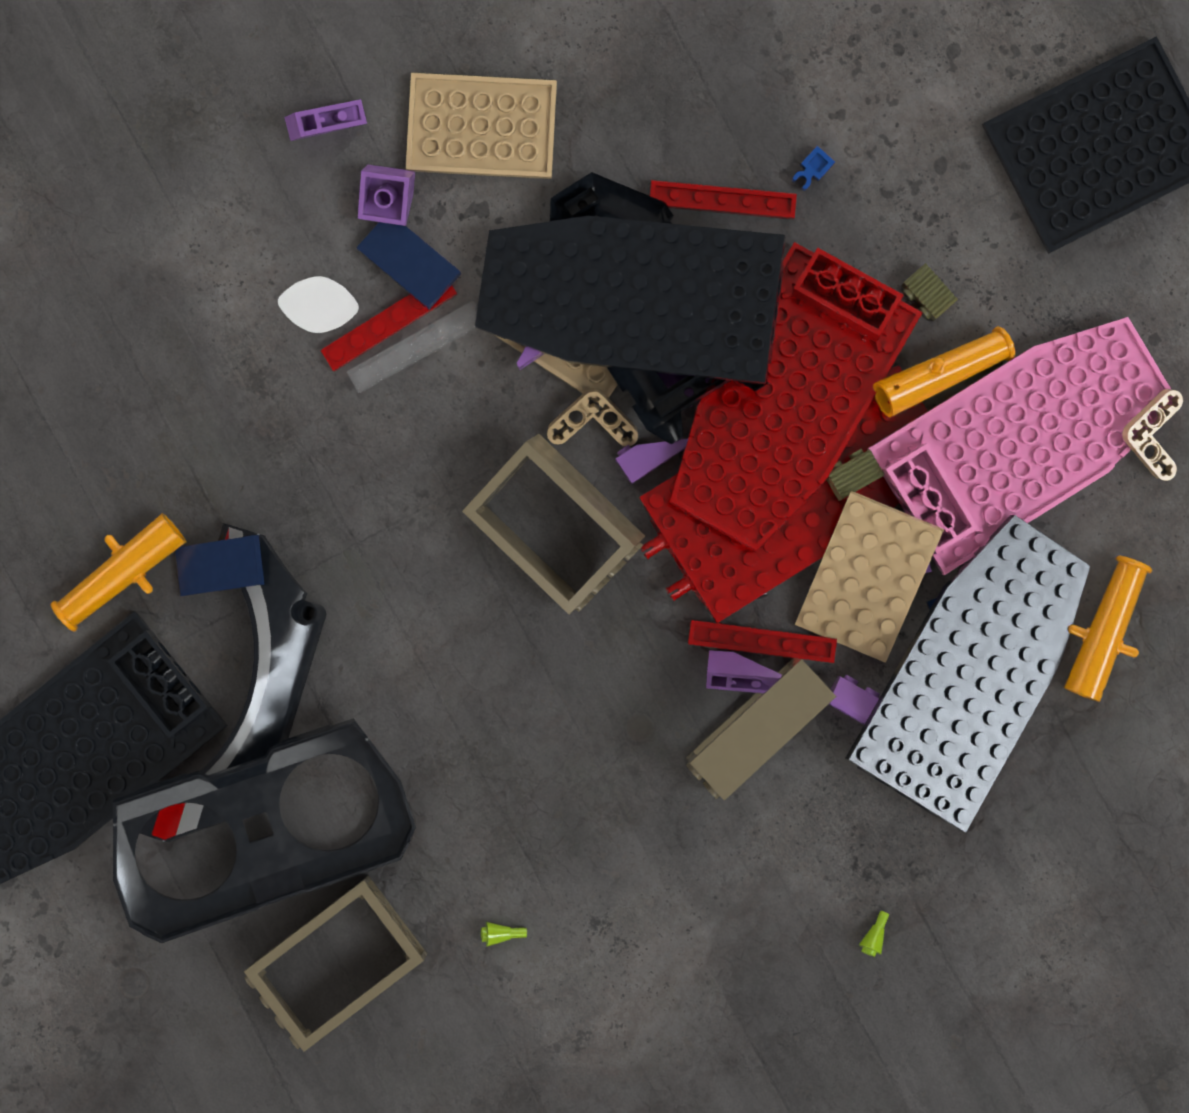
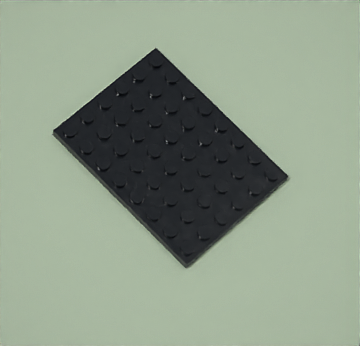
[982,36,1189,254]

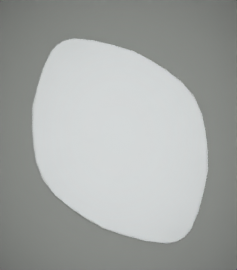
[278,276,359,333]

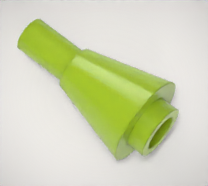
[859,911,889,957]
[481,922,527,947]

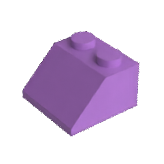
[358,165,415,226]
[829,675,880,725]

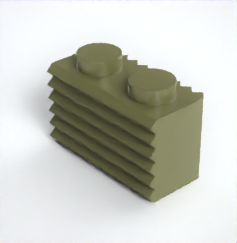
[901,263,958,321]
[827,449,884,501]

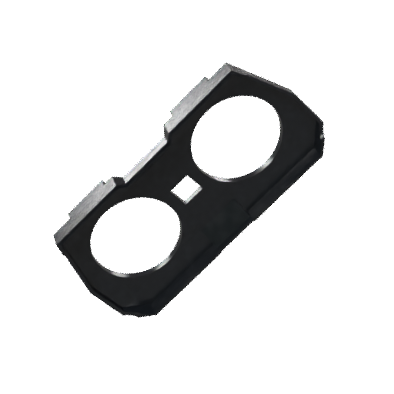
[113,718,416,943]

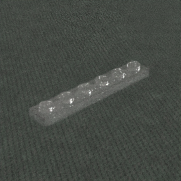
[347,300,478,394]

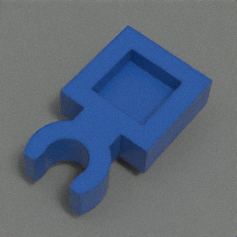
[792,146,835,191]

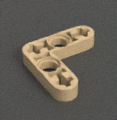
[547,388,638,446]
[1122,389,1183,481]

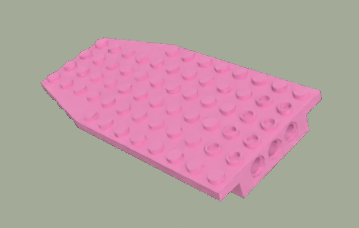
[867,317,1173,575]

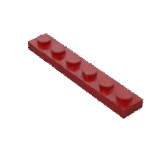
[650,180,797,220]
[320,285,458,372]
[688,620,837,663]

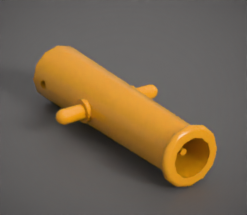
[873,326,1015,418]
[50,513,186,632]
[1064,555,1152,702]

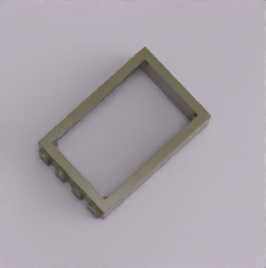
[462,434,645,615]
[685,658,837,801]
[244,875,428,1052]

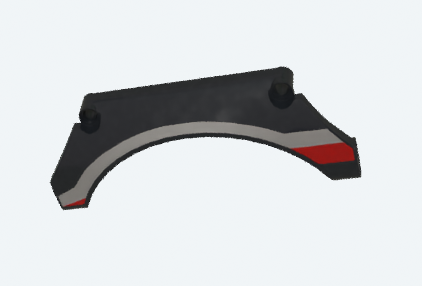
[140,523,327,842]

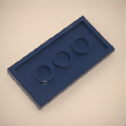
[356,222,461,310]
[175,535,264,596]

